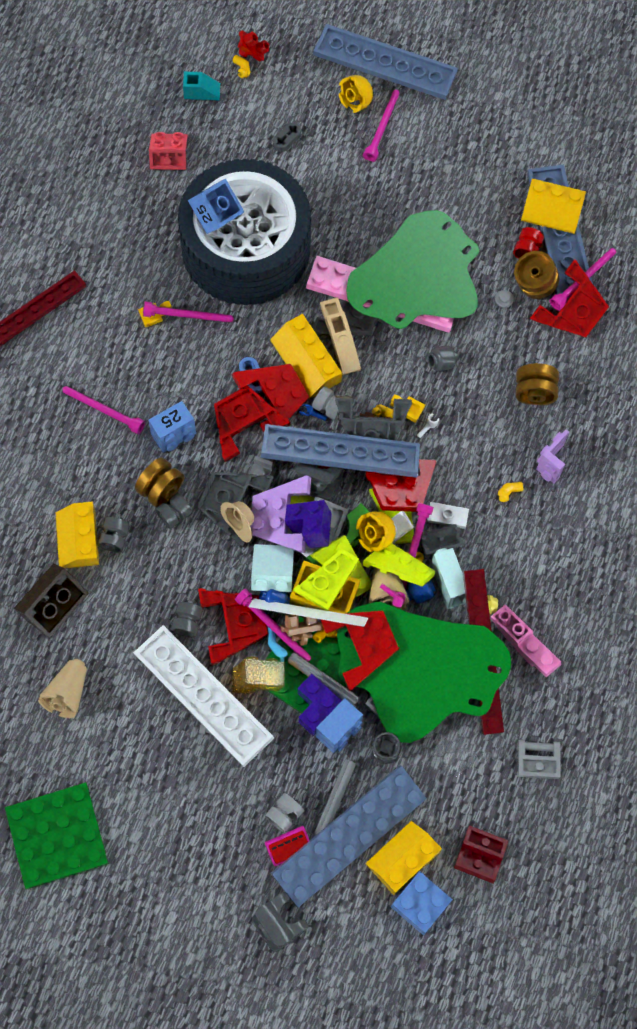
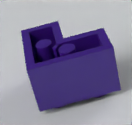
[285,500,332,548]
[298,674,341,736]

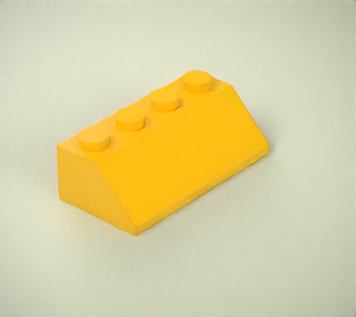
[270,314,342,399]

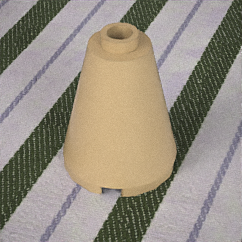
[369,567,409,610]
[38,659,87,718]

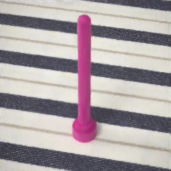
[363,90,399,162]
[549,248,616,311]
[143,301,234,322]
[62,386,145,435]
[401,503,434,590]
[235,588,311,662]

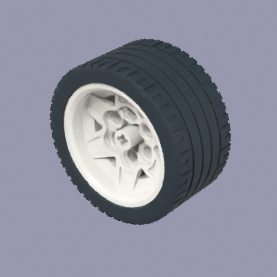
[178,159,311,305]

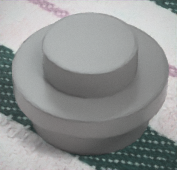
[495,290,514,308]

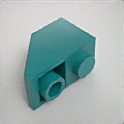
[183,71,221,100]

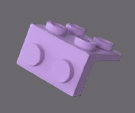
[536,429,569,484]

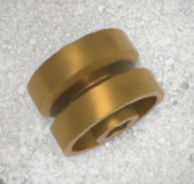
[514,251,560,299]
[516,363,559,405]
[135,457,185,507]

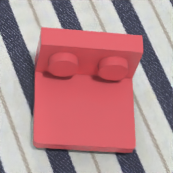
[149,132,188,170]

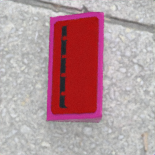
[264,826,310,866]

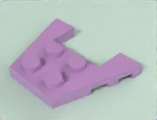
[250,476,311,553]

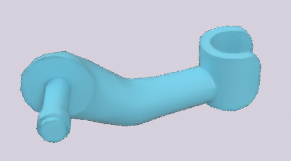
[268,624,288,666]

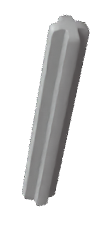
[288,653,359,706]
[314,759,356,835]

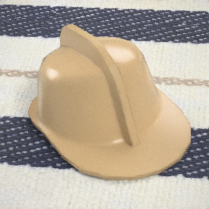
[221,501,254,542]

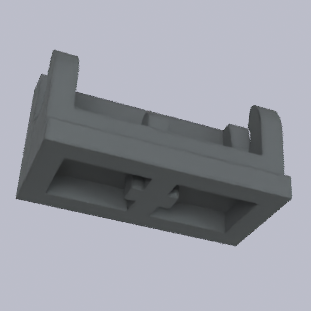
[420,524,465,555]

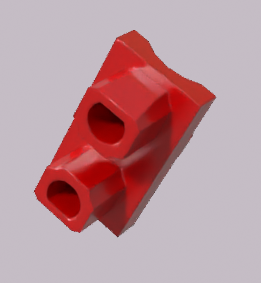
[238,30,269,61]

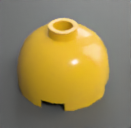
[339,75,373,113]
[356,511,396,552]

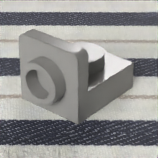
[249,456,273,476]

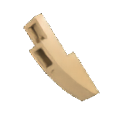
[320,297,361,375]

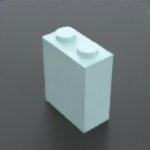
[251,544,294,592]
[431,548,466,609]

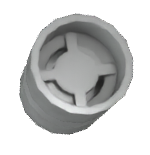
[312,386,340,421]
[265,793,304,834]

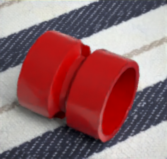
[513,227,544,259]

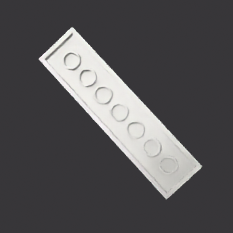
[133,625,274,767]

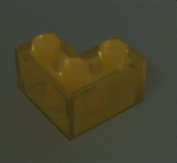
[232,656,285,694]

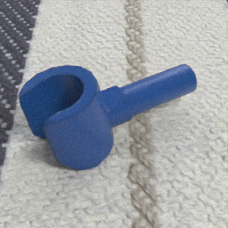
[299,404,327,421]

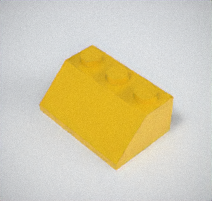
[521,178,586,234]
[55,501,99,568]
[290,561,361,614]
[365,821,442,895]

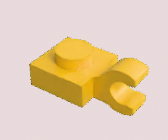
[138,301,172,328]
[390,394,426,423]

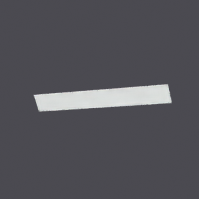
[249,599,368,627]

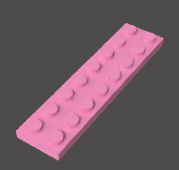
[306,256,454,333]

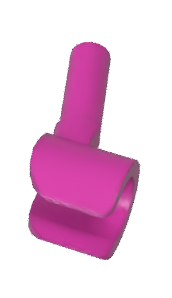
[379,583,406,607]

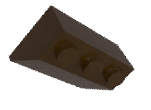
[13,563,89,639]

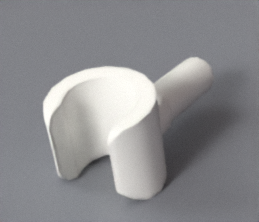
[417,413,439,438]

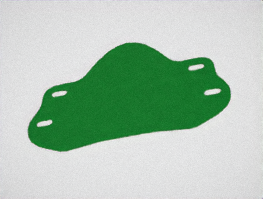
[346,210,479,329]
[337,602,511,743]

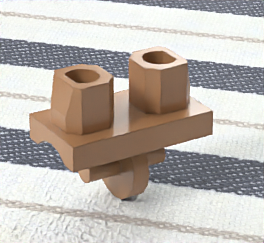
[281,614,323,646]

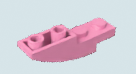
[491,605,561,677]

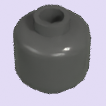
[428,345,457,372]

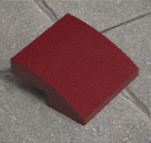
[454,825,509,884]

